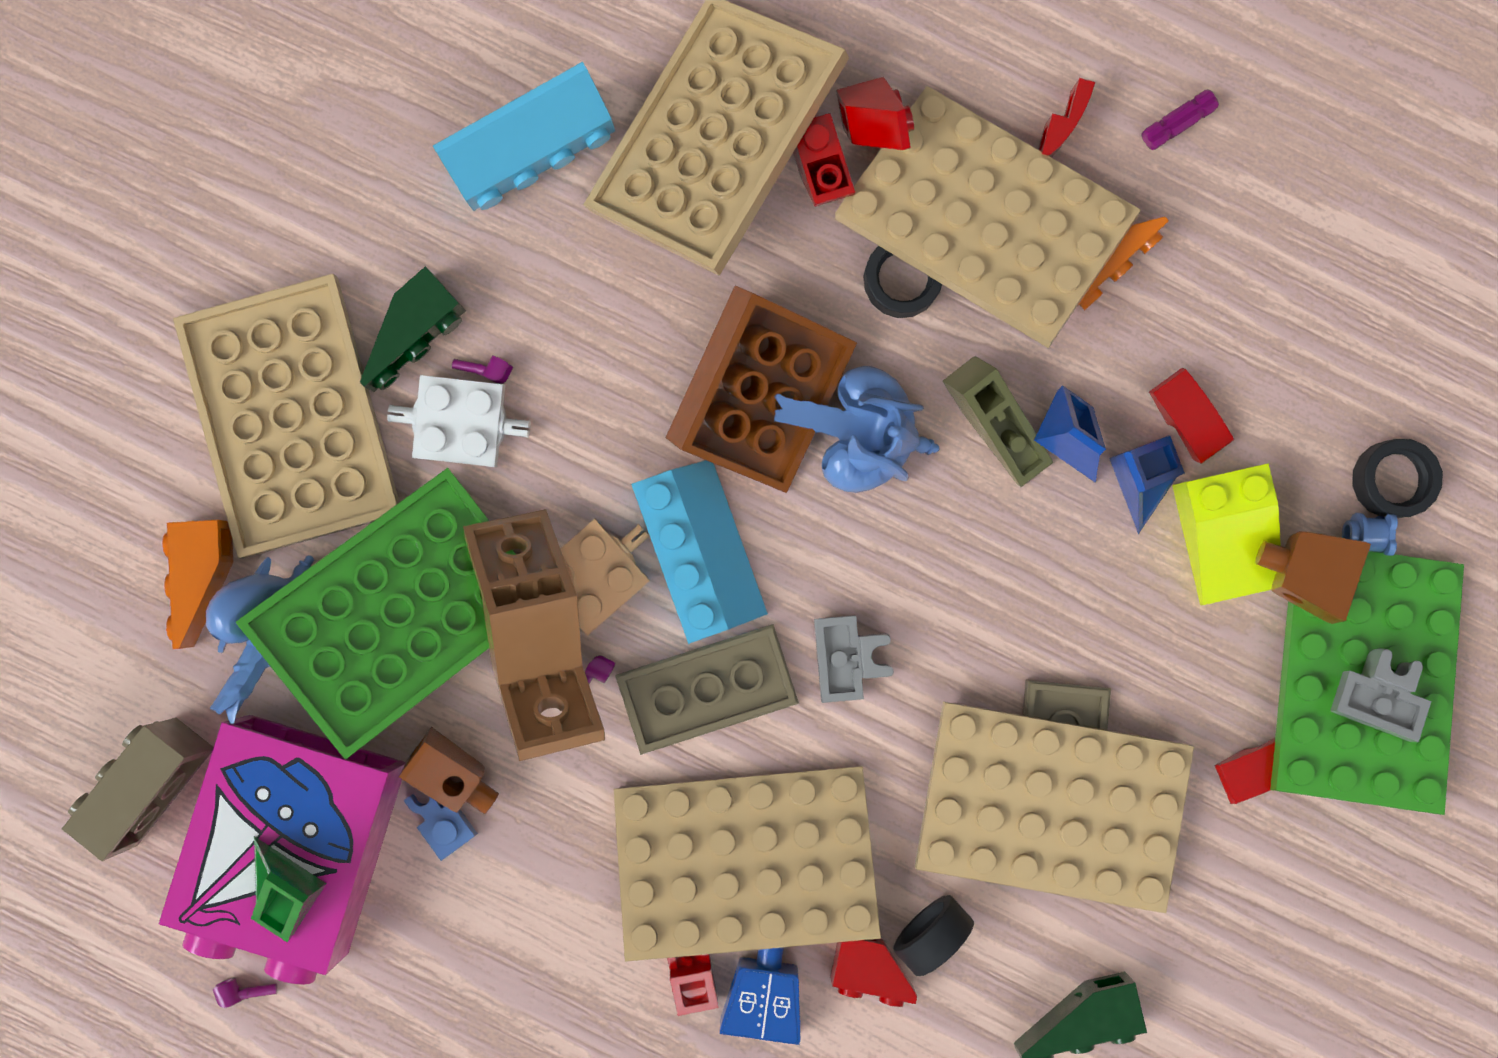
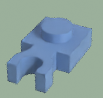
[404,794,478,861]

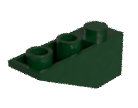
[360,266,466,392]
[1014,971,1147,1058]

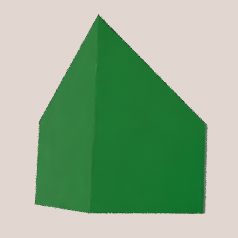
[251,836,327,942]

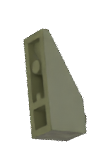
[942,356,1053,487]

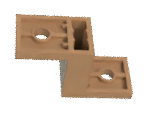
[463,509,605,761]

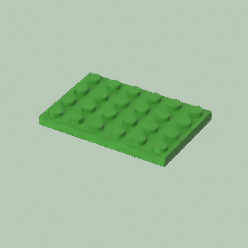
[235,468,516,760]
[1270,551,1464,815]

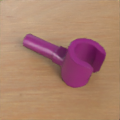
[452,355,513,384]
[585,655,615,684]
[213,977,277,1008]

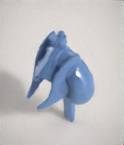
[774,366,939,493]
[206,555,314,724]

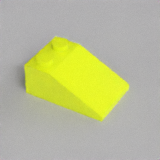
[1172,463,1281,605]

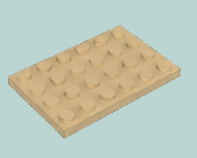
[583,0,849,276]
[835,86,1141,348]
[173,274,400,559]
[915,701,1194,914]
[613,766,881,962]

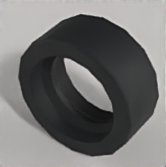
[863,246,942,318]
[1352,439,1443,518]
[893,895,974,976]

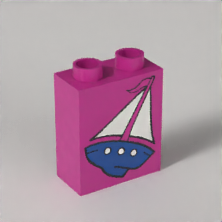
[158,715,406,985]

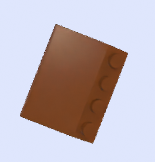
[665,285,857,493]

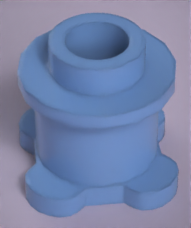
[1342,513,1398,556]

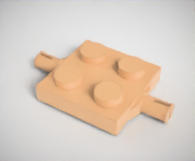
[560,518,650,636]

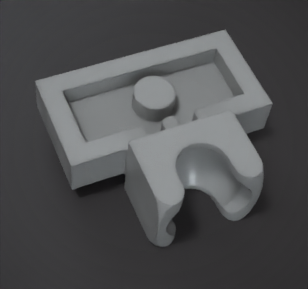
[814,615,894,703]
[1330,648,1431,742]

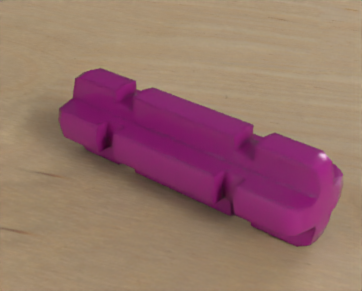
[1141,89,1219,150]

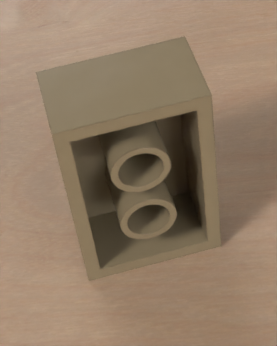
[62,717,214,861]

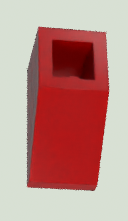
[836,77,914,150]
[793,113,855,207]
[830,937,917,1007]

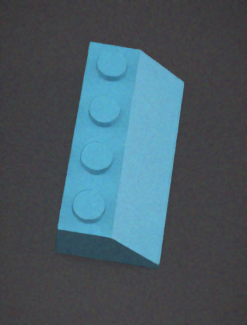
[433,62,615,211]
[631,460,768,644]

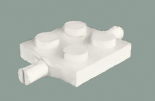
[387,375,531,467]

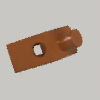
[1255,531,1371,624]
[399,726,499,814]

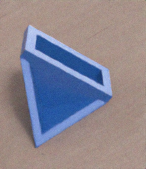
[1034,385,1106,483]
[1109,435,1185,535]

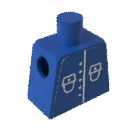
[719,947,801,1045]

